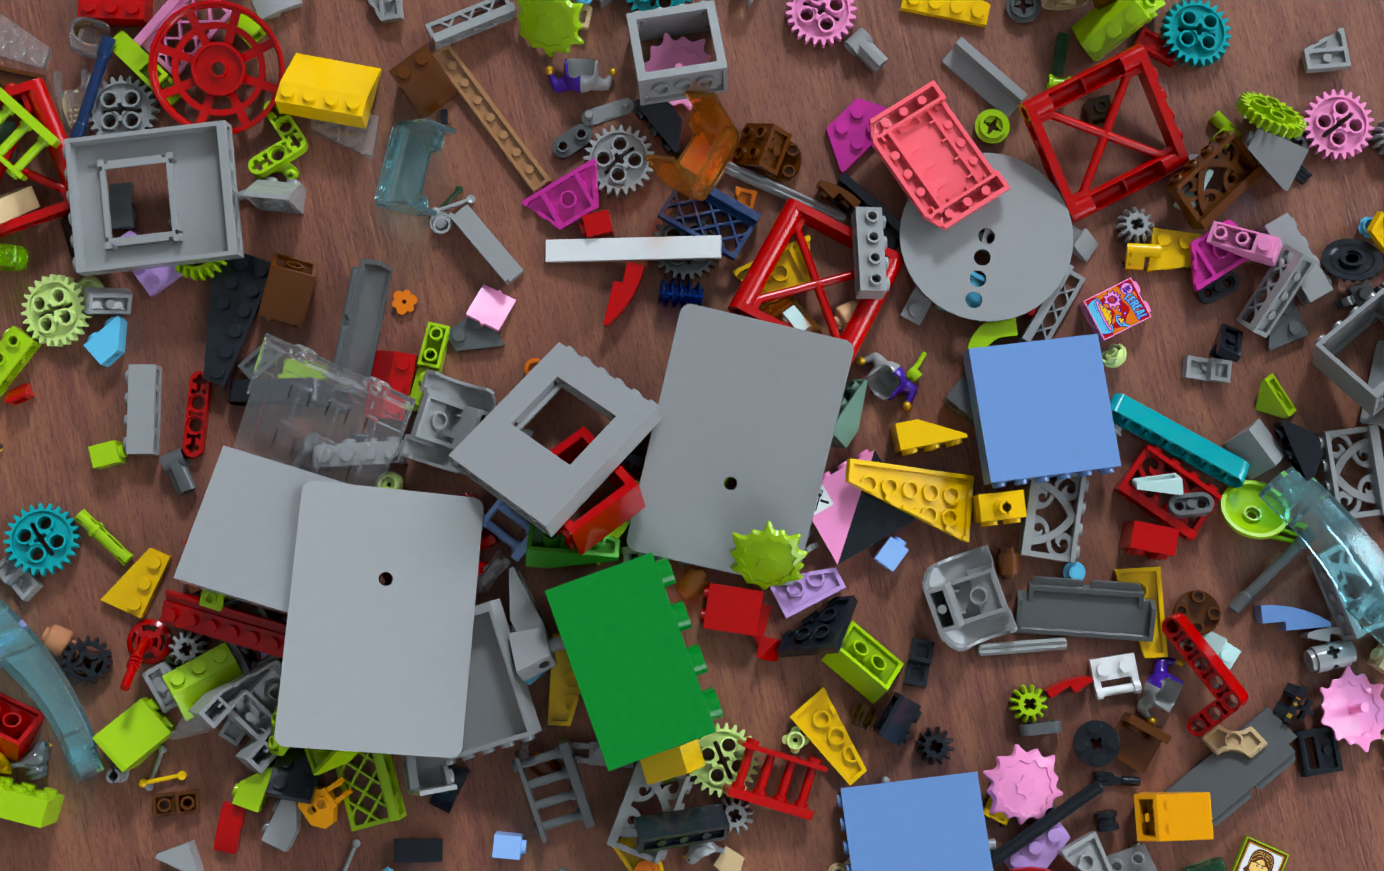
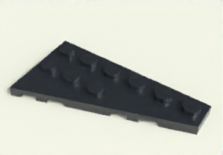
[203,253,271,388]

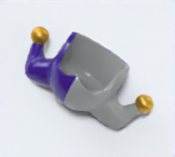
[545,58,617,93]
[856,352,917,411]
[1136,657,1185,726]

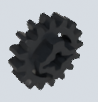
[61,635,113,686]

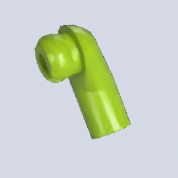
[268,162,299,180]

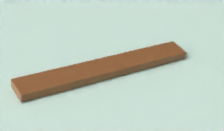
[432,45,552,194]

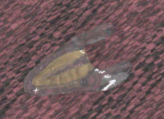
[53,68,91,134]

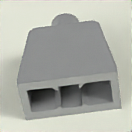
[509,628,565,681]

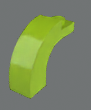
[963,317,1018,365]

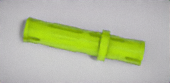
[74,509,134,566]

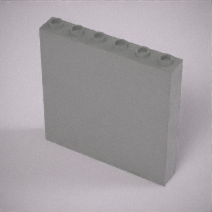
[173,445,348,615]
[444,598,542,766]

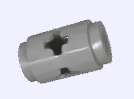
[1303,639,1357,673]

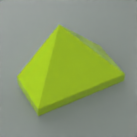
[1255,373,1297,419]

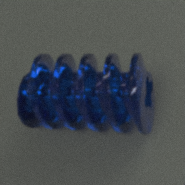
[658,278,705,308]

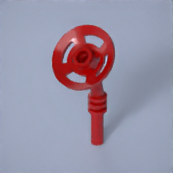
[120,619,173,691]

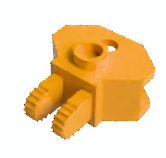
[298,777,353,829]

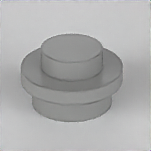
[429,212,452,234]

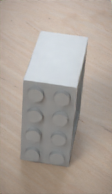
[626,0,728,106]
[1312,288,1384,417]

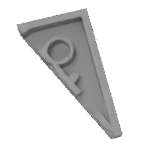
[1057,831,1113,871]

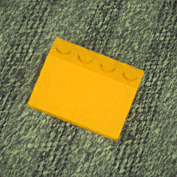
[275,53,382,129]

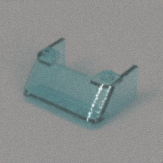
[375,118,457,216]

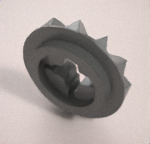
[1005,0,1041,24]

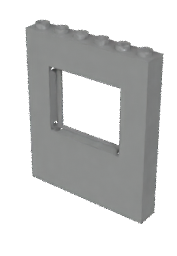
[62,120,244,276]
[448,342,662,537]

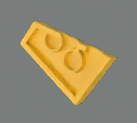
[100,548,173,619]

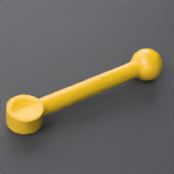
[138,771,187,787]

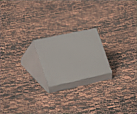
[1223,419,1285,480]

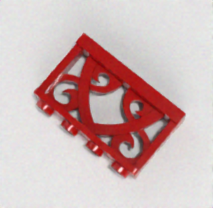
[1113,444,1223,541]

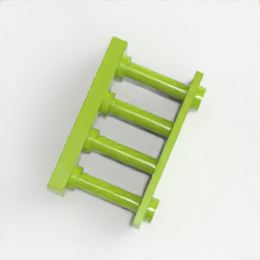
[0,87,62,181]

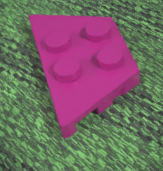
[826,98,888,174]
[521,158,599,230]
[1189,219,1248,292]

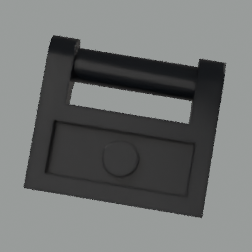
[1292,726,1344,777]

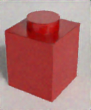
[579,210,614,239]

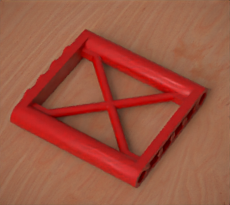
[1019,43,1190,224]
[0,78,71,238]
[728,199,904,366]

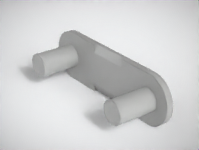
[581,98,634,126]

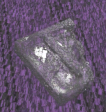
[476,550,511,595]

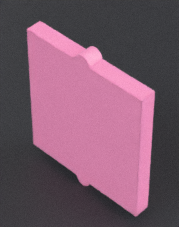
[465,284,516,332]

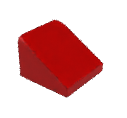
[4,383,35,406]

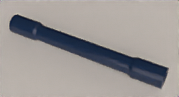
[69,35,116,138]

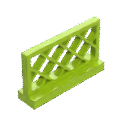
[336,752,407,831]

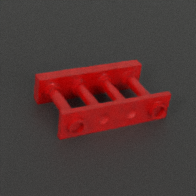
[722,737,828,820]

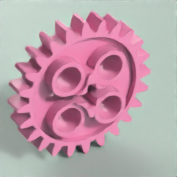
[785,0,857,48]
[1302,89,1375,161]

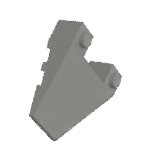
[189,659,282,774]

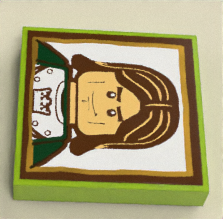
[1230,835,1289,871]

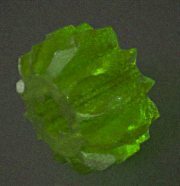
[0,243,28,272]

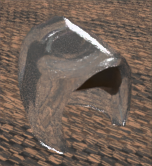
[67,17,111,59]

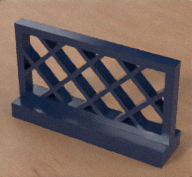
[657,171,761,261]

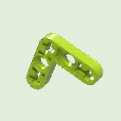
[248,100,308,179]

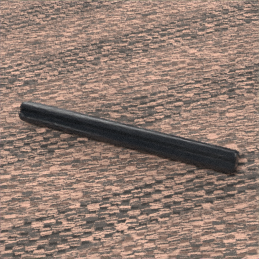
[990,780,1104,867]

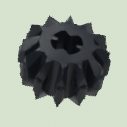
[915,726,954,765]

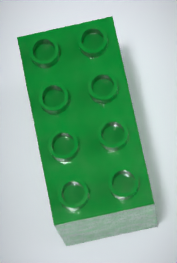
[545,552,724,771]

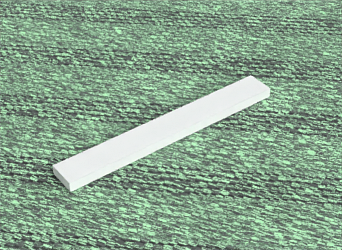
[545,235,721,263]

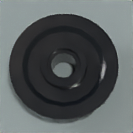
[1321,238,1383,284]

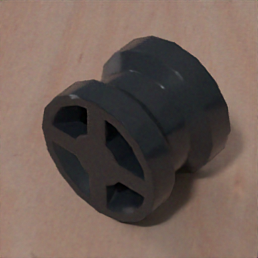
[1094,809,1120,832]

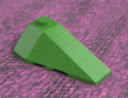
[526,522,620,568]

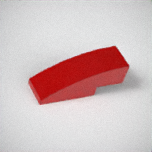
[603,261,645,328]

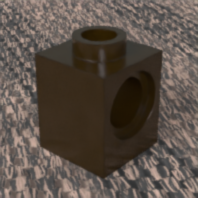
[1082,95,1111,125]

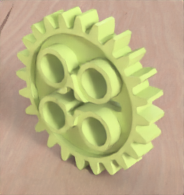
[21,274,92,347]
[689,722,760,797]

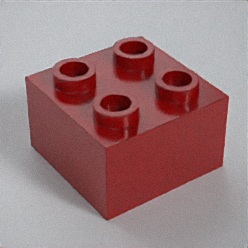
[1119,520,1180,560]

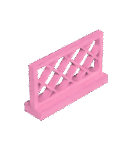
[133,0,232,75]

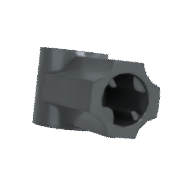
[160,448,197,496]

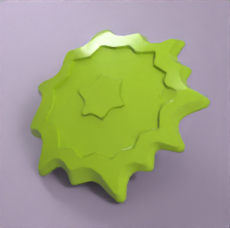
[516,0,584,57]
[730,520,808,590]

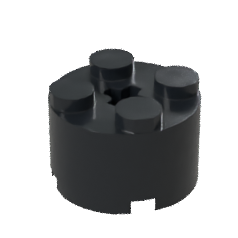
[1073,720,1120,767]

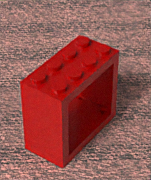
[550,426,646,556]

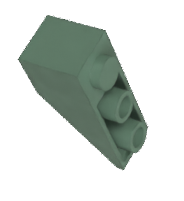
[831,379,868,448]

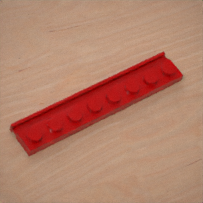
[160,589,287,658]

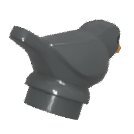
[11,741,52,780]

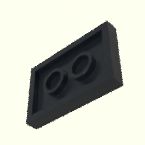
[265,747,321,805]

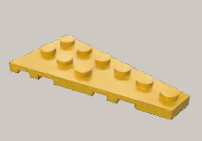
[845,458,974,543]

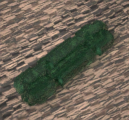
[1051,32,1069,76]

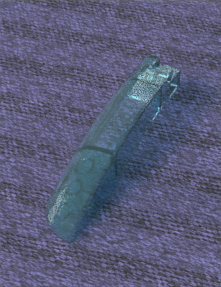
[1258,466,1384,646]
[0,599,105,784]

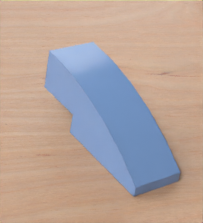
[1254,605,1331,631]

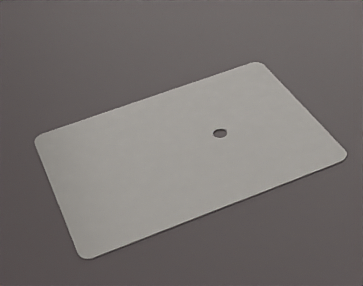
[627,304,854,585]
[274,481,483,758]

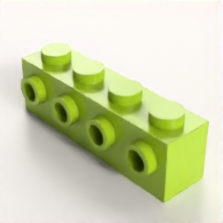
[0,326,42,397]

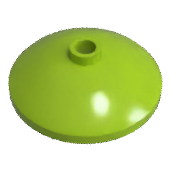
[1220,480,1290,539]

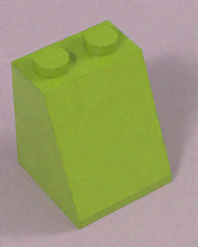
[92,697,177,772]

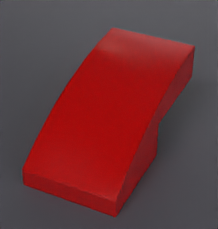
[1042,675,1094,698]
[213,801,246,854]

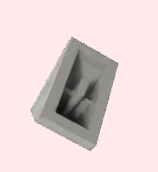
[155,840,205,871]

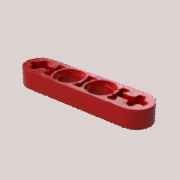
[182,371,213,458]

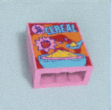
[1078,277,1152,343]

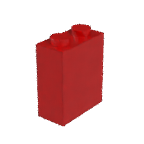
[700,583,764,636]

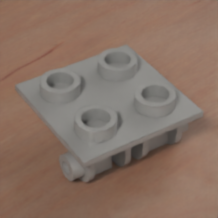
[1107,842,1157,871]

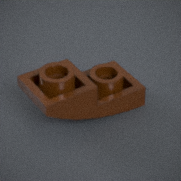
[816,180,861,212]
[152,789,200,818]

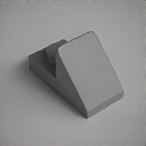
[1072,225,1099,263]

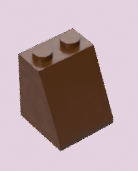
[389,44,458,120]
[258,252,318,327]

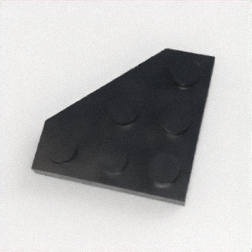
[776,595,858,658]

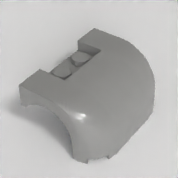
[399,369,496,475]
[922,544,1018,651]

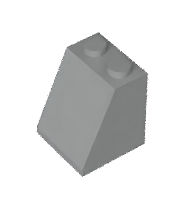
[1244,128,1309,191]

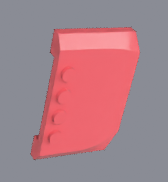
[869,80,1011,231]

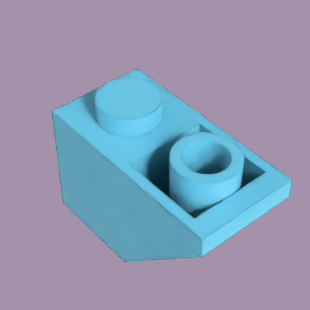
[84,315,127,367]

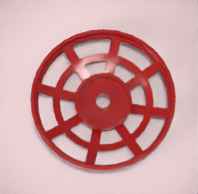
[148,0,285,134]

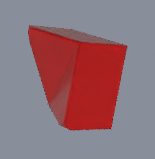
[756,636,781,662]

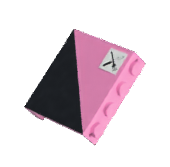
[812,449,915,565]

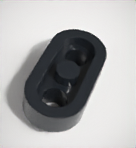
[1196,271,1240,305]

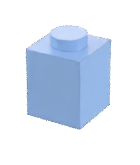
[873,536,909,572]
[492,831,527,860]

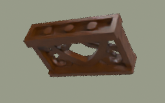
[1165,130,1265,229]

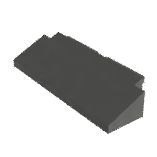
[330,258,393,398]
[1015,576,1157,642]
[1163,707,1297,826]

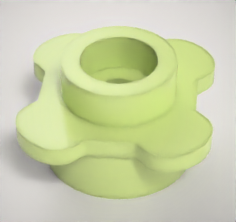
[782,726,809,754]

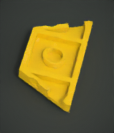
[732,235,811,303]

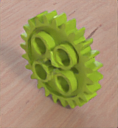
[1235,91,1307,139]

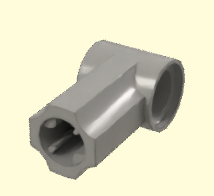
[844,28,888,73]

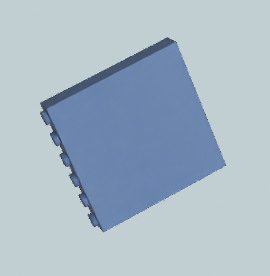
[962,334,1121,489]
[837,772,993,871]

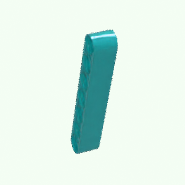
[1110,393,1250,488]

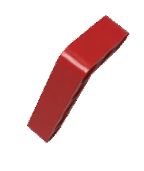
[1161,613,1248,736]

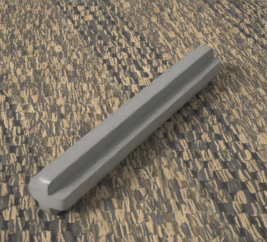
[977,637,1067,656]

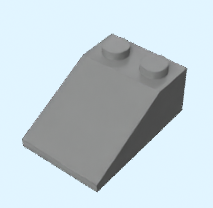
[243,177,306,214]
[509,566,549,632]

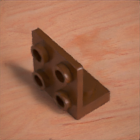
[731,123,792,176]
[1115,712,1172,773]

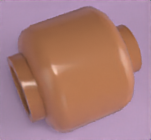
[39,624,76,657]

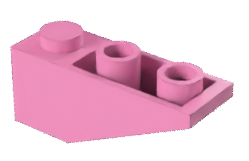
[1206,221,1283,267]

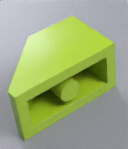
[232,765,274,813]

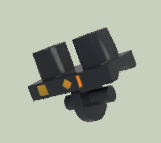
[1273,683,1315,726]

